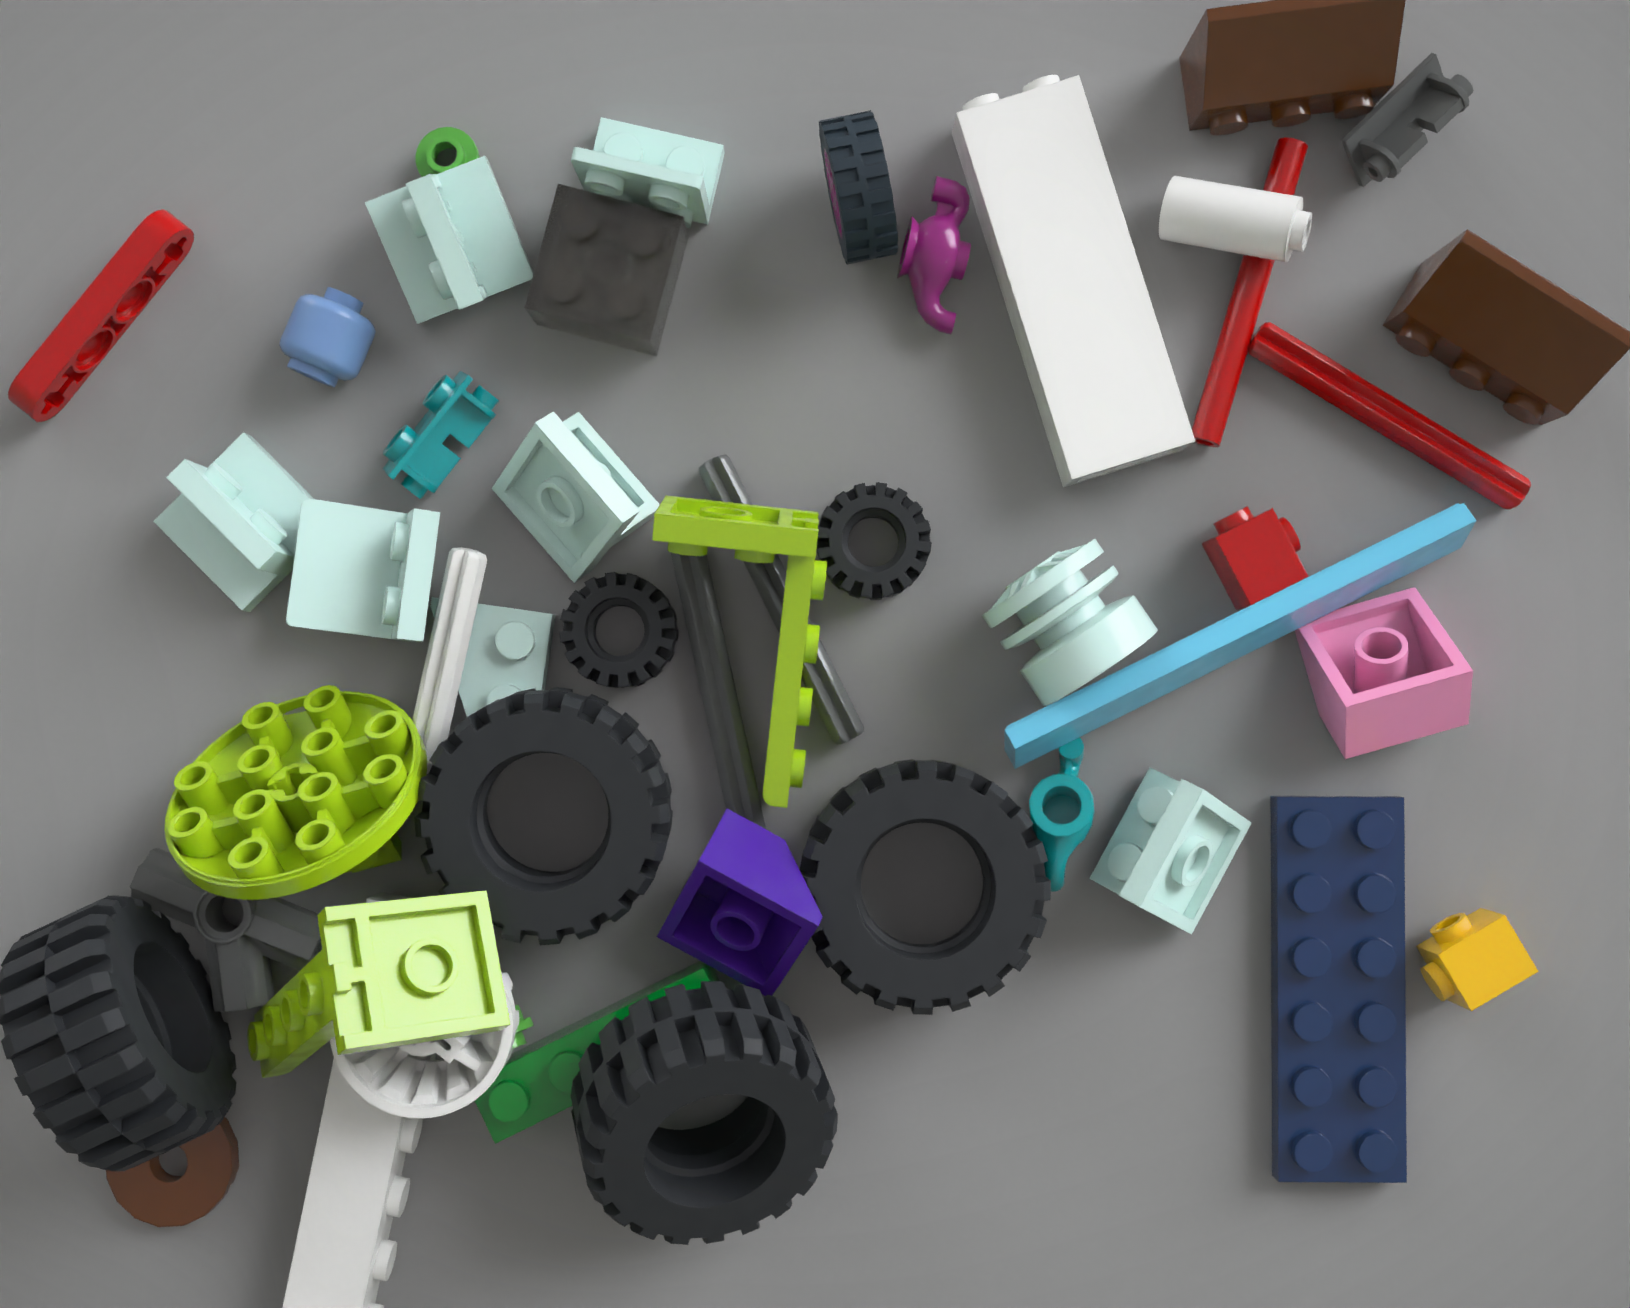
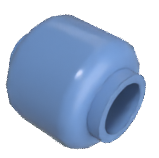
[279,287,376,388]

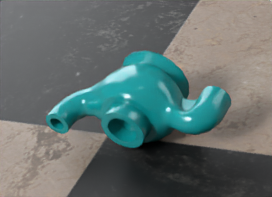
[1029,738,1095,892]

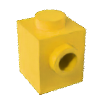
[1416,908,1539,1011]

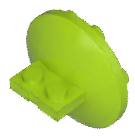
[164,685,428,900]

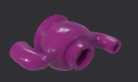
[897,176,971,335]

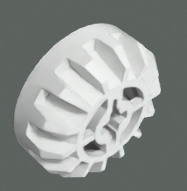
[330,972,519,1118]

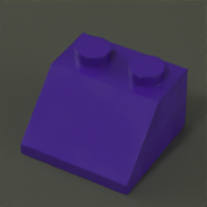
[657,808,823,996]

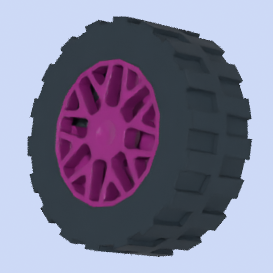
[819,110,898,265]

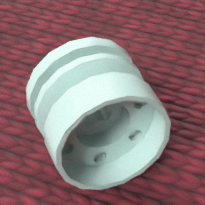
[982,539,1158,706]

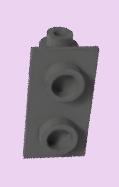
[1341,53,1473,187]

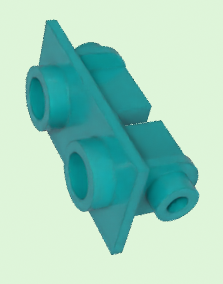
[383,371,499,499]

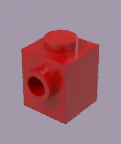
[1201,506,1309,610]

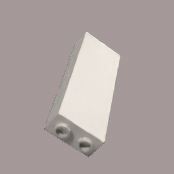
[952,75,1195,488]

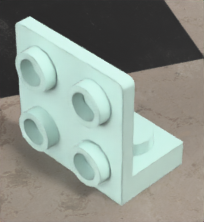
[571,117,725,228]
[286,498,440,642]

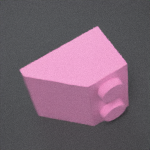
[1295,587,1473,759]

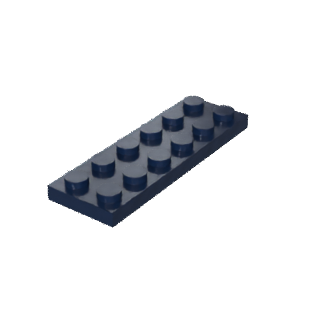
[1270,796,1407,1183]

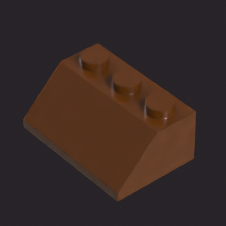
[1179,0,1406,135]
[1383,229,1630,425]

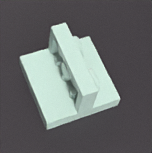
[365,156,536,324]
[492,412,660,583]
[153,432,314,612]
[1089,767,1251,934]

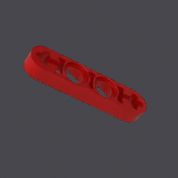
[8,209,194,422]

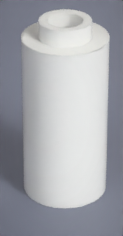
[1159,176,1312,262]

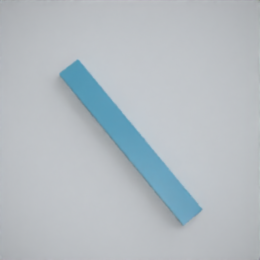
[1004,503,1477,769]

